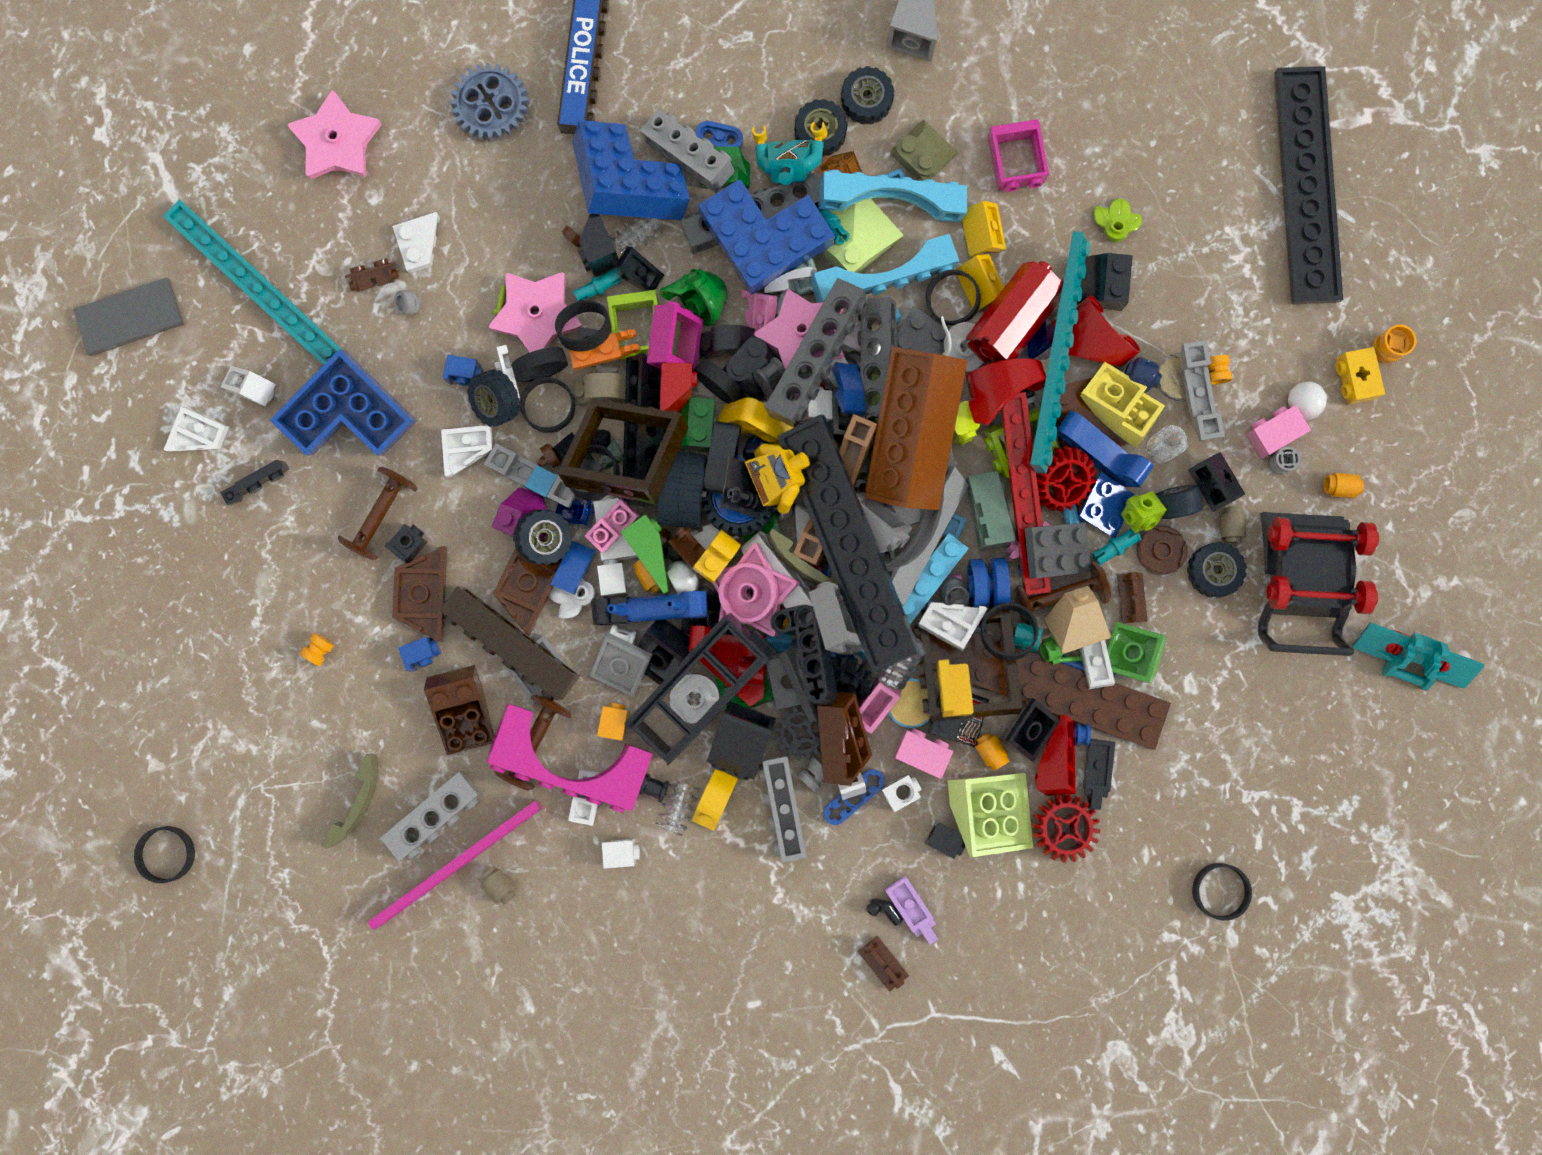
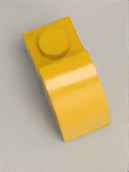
[692,530,741,584]
[692,769,738,831]

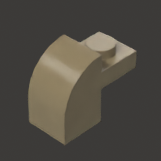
[574,373,626,406]

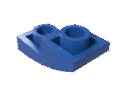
[831,362,866,415]
[550,541,596,595]

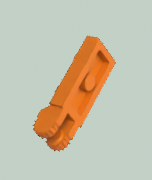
[569,329,640,370]

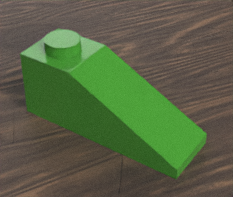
[621,515,669,595]

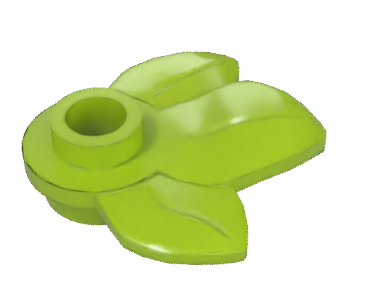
[1094,198,1142,242]

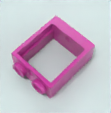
[988,119,1049,192]
[647,301,703,370]

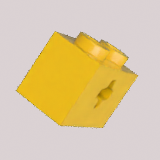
[1336,347,1385,405]

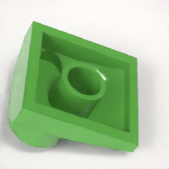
[1107,622,1166,684]

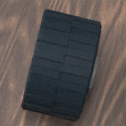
[657,451,707,529]

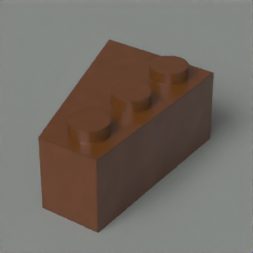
[817,692,872,786]

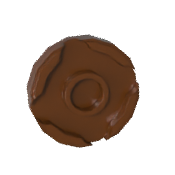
[1137,526,1188,575]

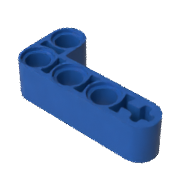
[1057,411,1154,488]

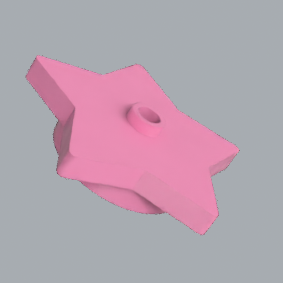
[288,91,381,179]
[489,272,582,353]
[754,289,844,369]
[713,543,800,637]

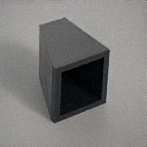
[706,701,776,780]

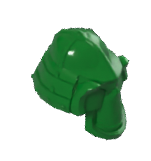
[659,268,727,326]

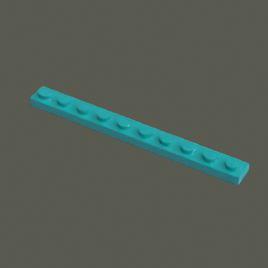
[163,199,343,365]
[1030,231,1090,474]

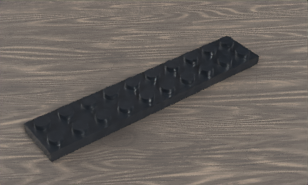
[1274,66,1343,304]
[778,414,921,673]

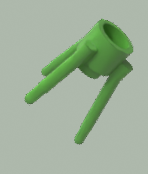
[1039,636,1082,665]

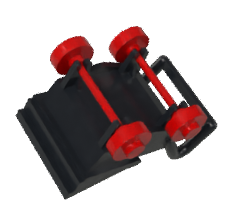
[1258,512,1379,656]

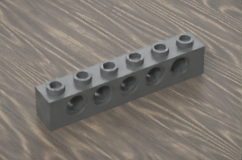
[681,171,821,254]
[765,278,868,428]
[857,297,896,451]

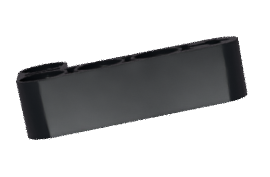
[770,604,837,705]

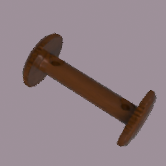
[338,467,417,560]
[1014,562,1111,626]
[494,694,571,791]

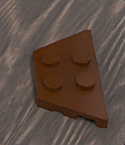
[392,546,447,642]
[493,549,566,636]

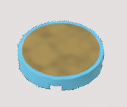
[888,678,928,728]

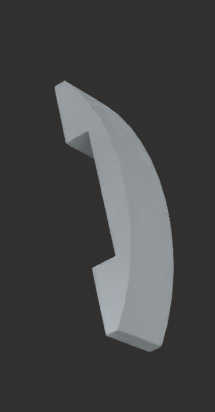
[1181,340,1225,441]
[484,443,579,508]

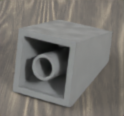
[886,0,938,62]

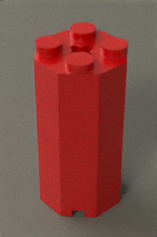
[966,261,1064,363]

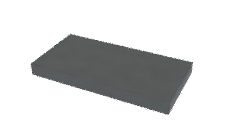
[74,278,184,356]

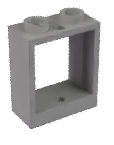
[856,491,912,553]
[809,582,863,656]

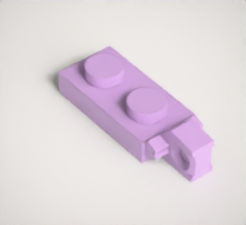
[884,875,938,945]

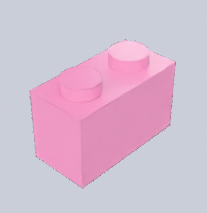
[1246,405,1311,459]
[858,671,903,734]
[893,728,953,779]

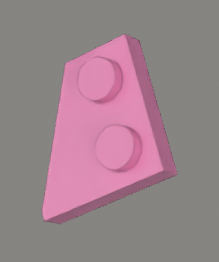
[741,290,777,332]

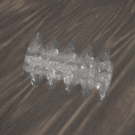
[609,217,663,254]
[1147,425,1189,464]
[876,637,926,690]
[655,779,700,836]

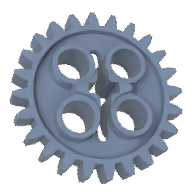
[450,63,530,142]

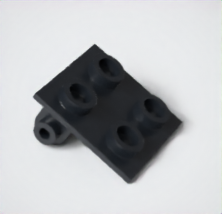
[720,457,771,519]

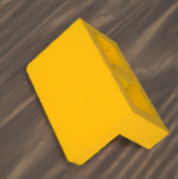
[962,201,1007,257]
[956,254,1004,312]
[937,660,974,717]

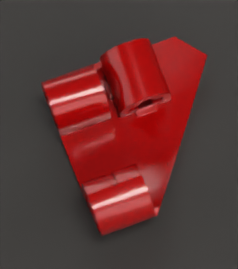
[1040,295,1141,366]
[966,358,1046,425]
[689,626,766,707]

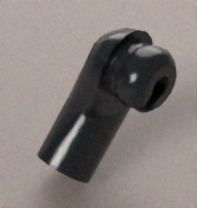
[866,898,903,926]

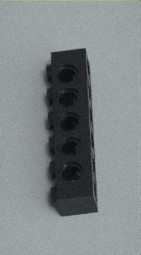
[622,354,663,507]

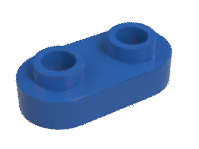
[696,121,743,149]

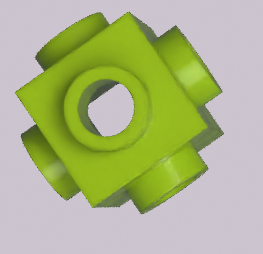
[1121,491,1167,533]

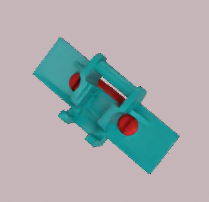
[1352,622,1484,691]

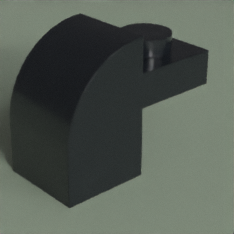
[700,325,755,359]

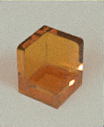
[820,151,863,174]

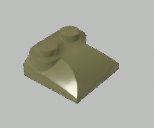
[890,120,958,181]

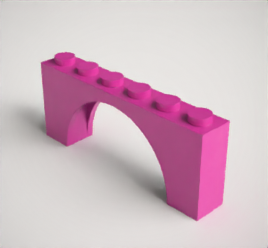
[486,703,653,813]

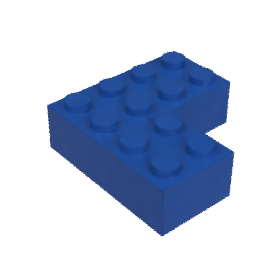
[572,120,690,220]
[698,179,835,295]
[270,349,417,456]

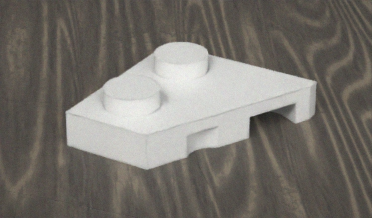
[392,212,440,273]
[494,345,520,404]
[164,406,229,452]
[441,425,493,478]
[918,602,987,651]

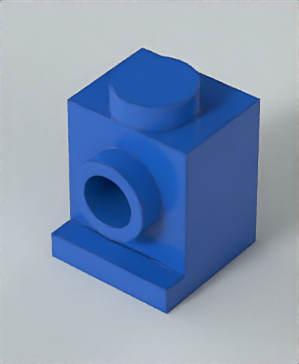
[443,354,483,386]
[398,637,441,672]

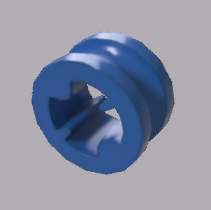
[1075,723,1091,746]

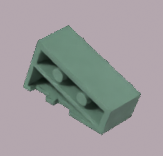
[965,471,1016,551]

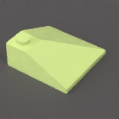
[822,199,904,273]
[947,773,1034,857]

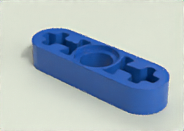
[824,769,885,825]

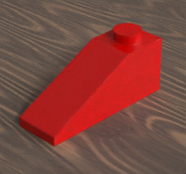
[1035,714,1076,796]

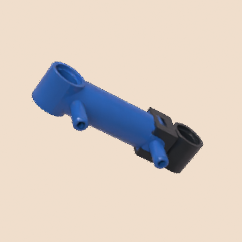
[592,591,707,625]

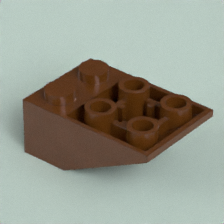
[424,665,494,755]

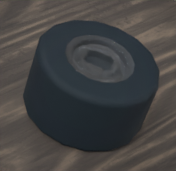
[1155,484,1203,519]

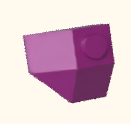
[491,487,547,542]

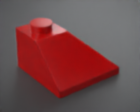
[660,363,698,412]

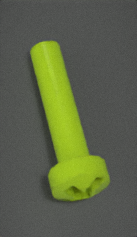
[493,285,506,316]

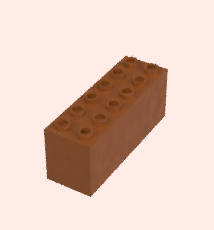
[864,347,968,510]

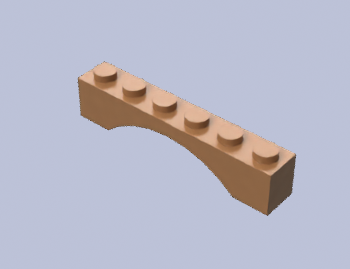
[793,414,878,566]

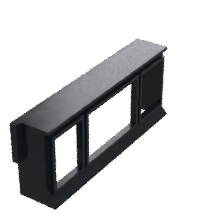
[624,612,777,765]

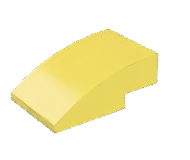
[1080,362,1165,448]

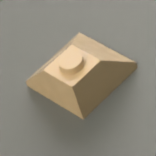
[1044,586,1111,654]

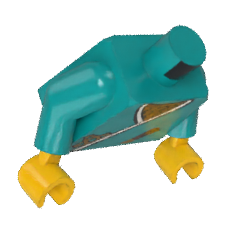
[752,122,827,185]

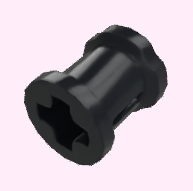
[639,773,670,803]

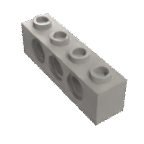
[380,771,482,862]

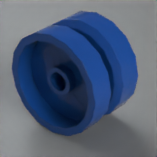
[967,557,1010,610]

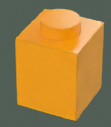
[597,702,630,741]

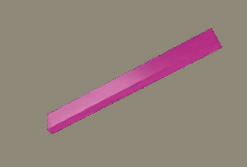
[367,800,543,930]

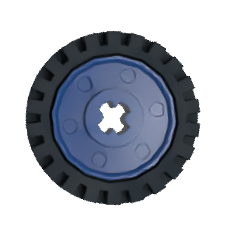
[702,461,776,537]

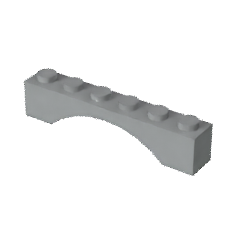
[885,466,969,606]

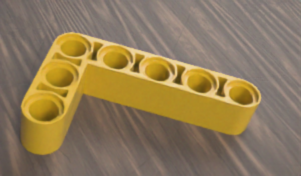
[717,398,799,447]

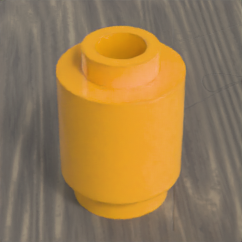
[1323,472,1364,499]
[633,560,661,594]
[975,732,1010,771]

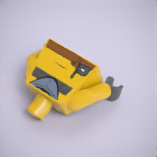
[745,444,810,521]

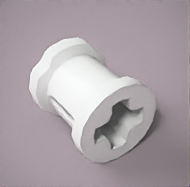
[610,624,637,645]

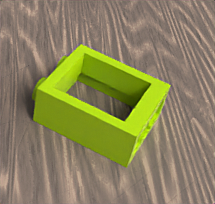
[607,290,658,362]
[983,407,1058,478]

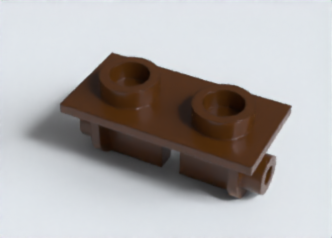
[345,258,399,292]
[668,527,706,579]
[1117,572,1148,624]
[858,936,909,992]

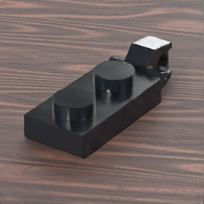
[220,460,289,506]
[1083,739,1115,810]

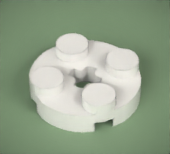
[670,674,719,724]

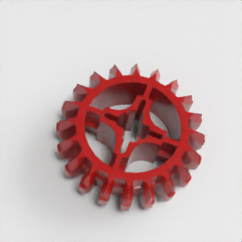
[1036,445,1097,512]
[1031,794,1100,863]

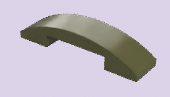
[766,528,837,585]
[321,753,378,849]

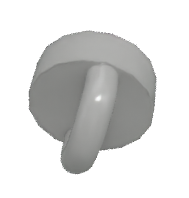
[394,290,420,315]

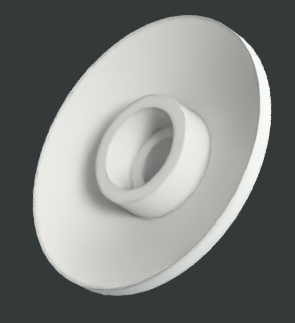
[944,322,983,371]

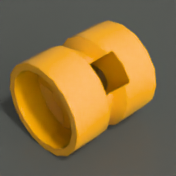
[1371,324,1417,364]

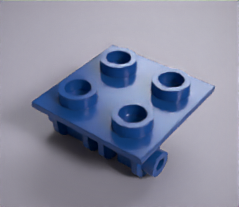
[1078,472,1135,538]

